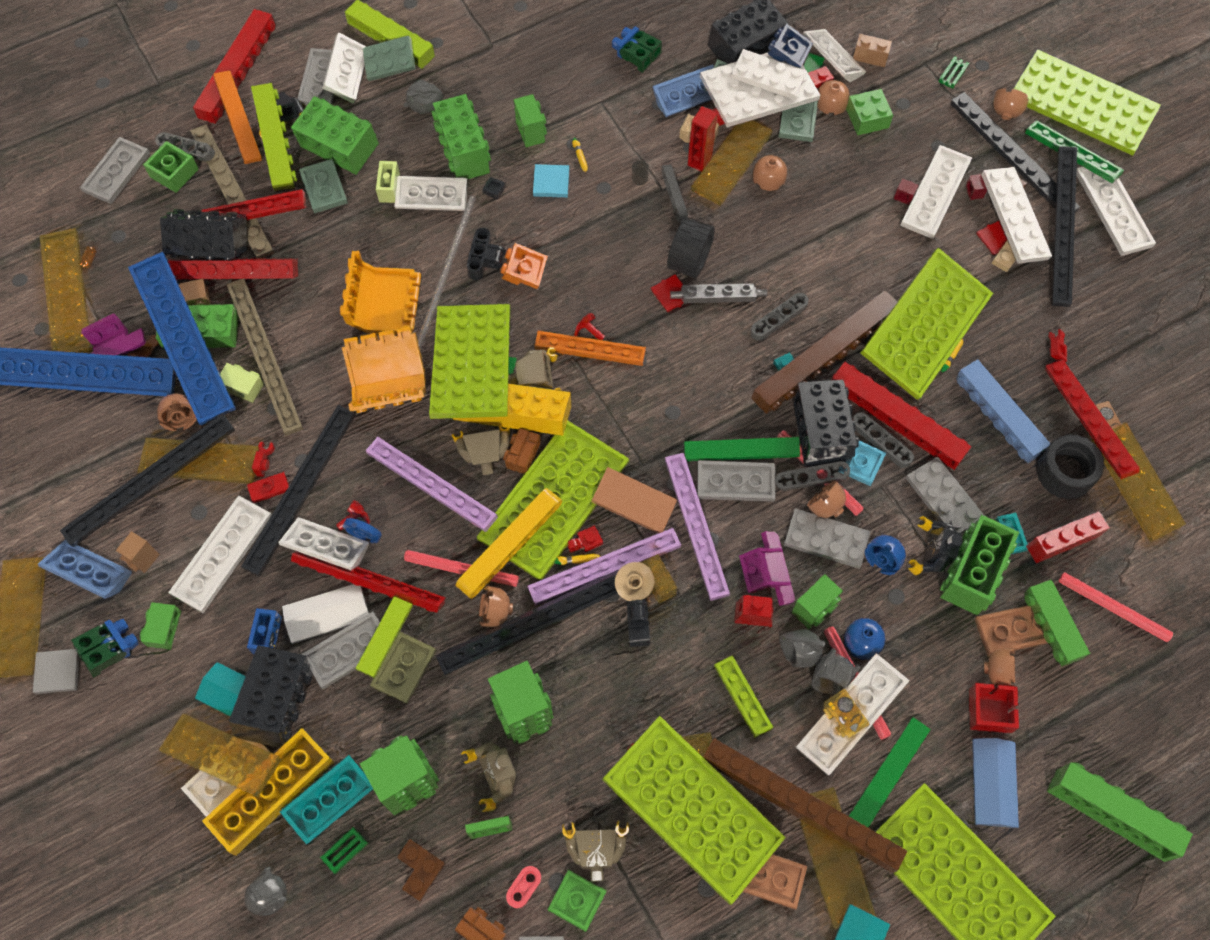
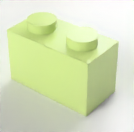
[376,161,400,203]
[220,363,264,403]

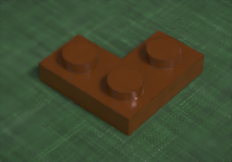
[397,839,446,902]

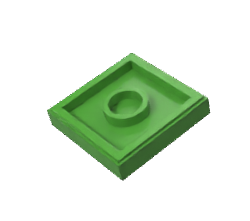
[465,816,513,839]
[548,870,607,932]

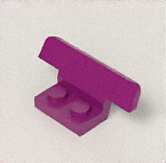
[81,313,146,356]
[739,531,795,606]

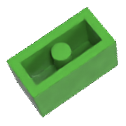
[140,602,181,650]

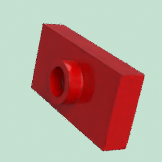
[247,472,289,504]

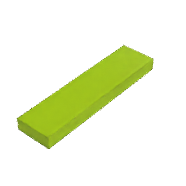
[356,596,413,678]
[714,656,773,738]

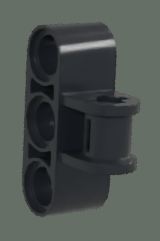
[467,228,506,280]
[626,597,650,647]

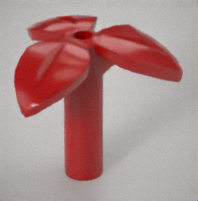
[574,313,605,340]
[336,500,370,530]

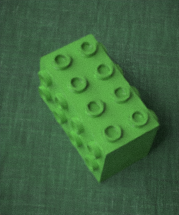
[431,94,491,179]
[291,96,379,175]
[940,515,1019,615]
[488,660,554,743]
[360,735,439,816]

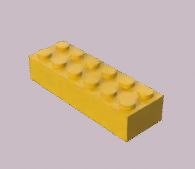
[453,384,571,436]
[202,728,335,856]

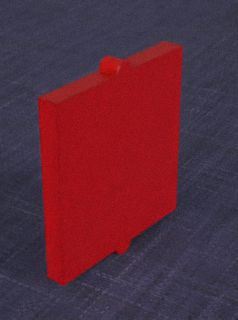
[976,220,1008,256]
[650,275,684,313]

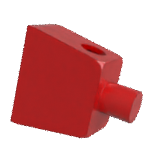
[734,595,774,627]

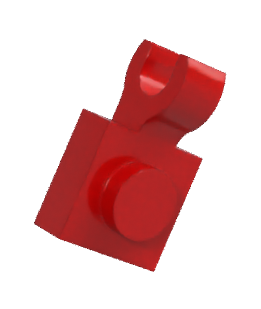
[1048,329,1067,362]
[252,441,275,477]
[567,525,603,553]

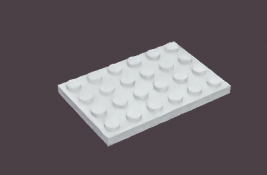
[700,53,820,127]

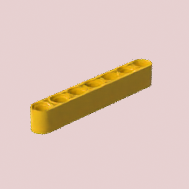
[456,488,562,599]

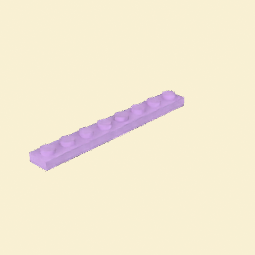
[366,437,498,532]
[665,453,730,601]
[528,528,681,606]

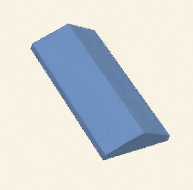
[652,64,714,117]
[38,539,132,599]
[972,738,1019,828]

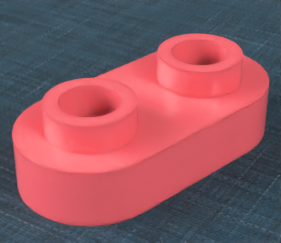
[506,866,541,909]

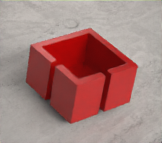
[969,683,1019,733]

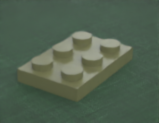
[370,632,437,705]

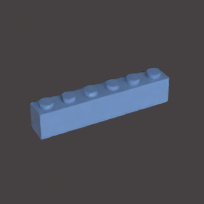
[956,359,1050,463]

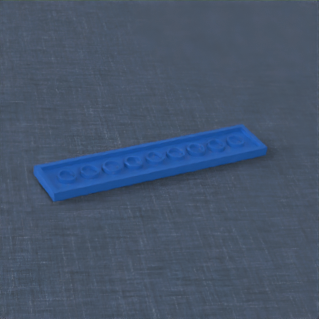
[128,252,236,426]
[0,348,176,396]

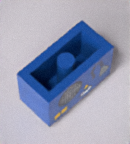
[247,608,282,654]

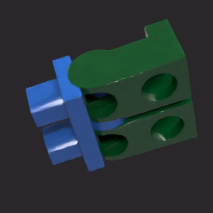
[612,26,662,73]
[71,619,139,678]

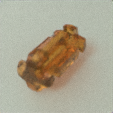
[79,246,96,268]

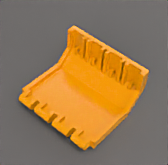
[340,251,421,335]
[342,326,427,413]

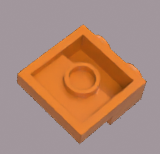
[500,243,548,289]

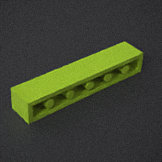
[345,0,435,69]
[251,83,297,191]

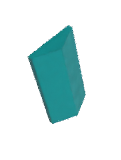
[195,662,246,716]
[280,755,373,845]
[834,904,891,940]

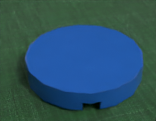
[343,518,382,543]

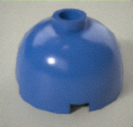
[864,535,906,575]
[844,618,885,660]

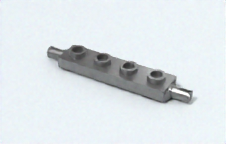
[670,283,767,303]

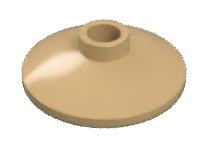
[615,562,654,601]

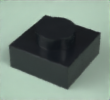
[482,176,506,200]

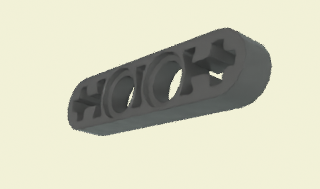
[155,132,215,161]
[661,164,688,223]
[750,293,809,341]
[853,412,914,468]
[775,461,850,491]

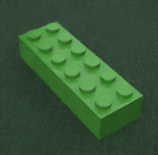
[1047,762,1193,862]

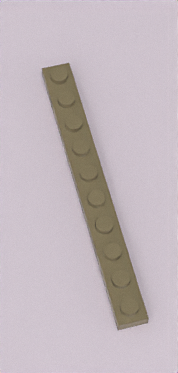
[190,124,274,259]
[226,279,303,436]

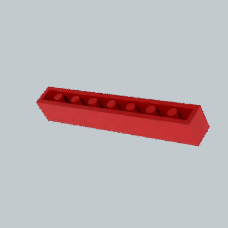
[193,9,276,124]
[167,259,298,279]
[831,362,972,470]

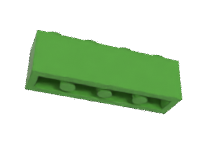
[1024,580,1090,667]

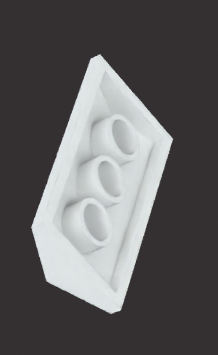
[803,29,866,82]
[395,176,467,211]
[279,517,369,570]
[282,584,369,644]

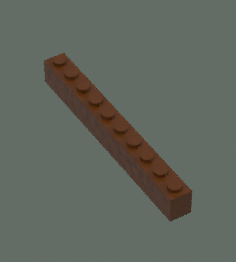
[751,290,897,414]
[703,738,907,873]

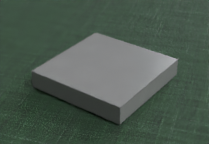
[33,649,79,694]

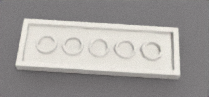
[900,145,972,239]
[1076,160,1156,256]
[981,167,1052,264]
[168,496,272,613]
[796,653,910,776]

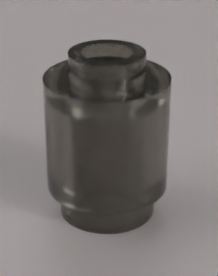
[631,160,649,186]

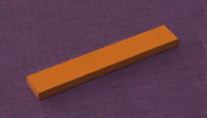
[213,71,262,164]
[534,331,646,366]

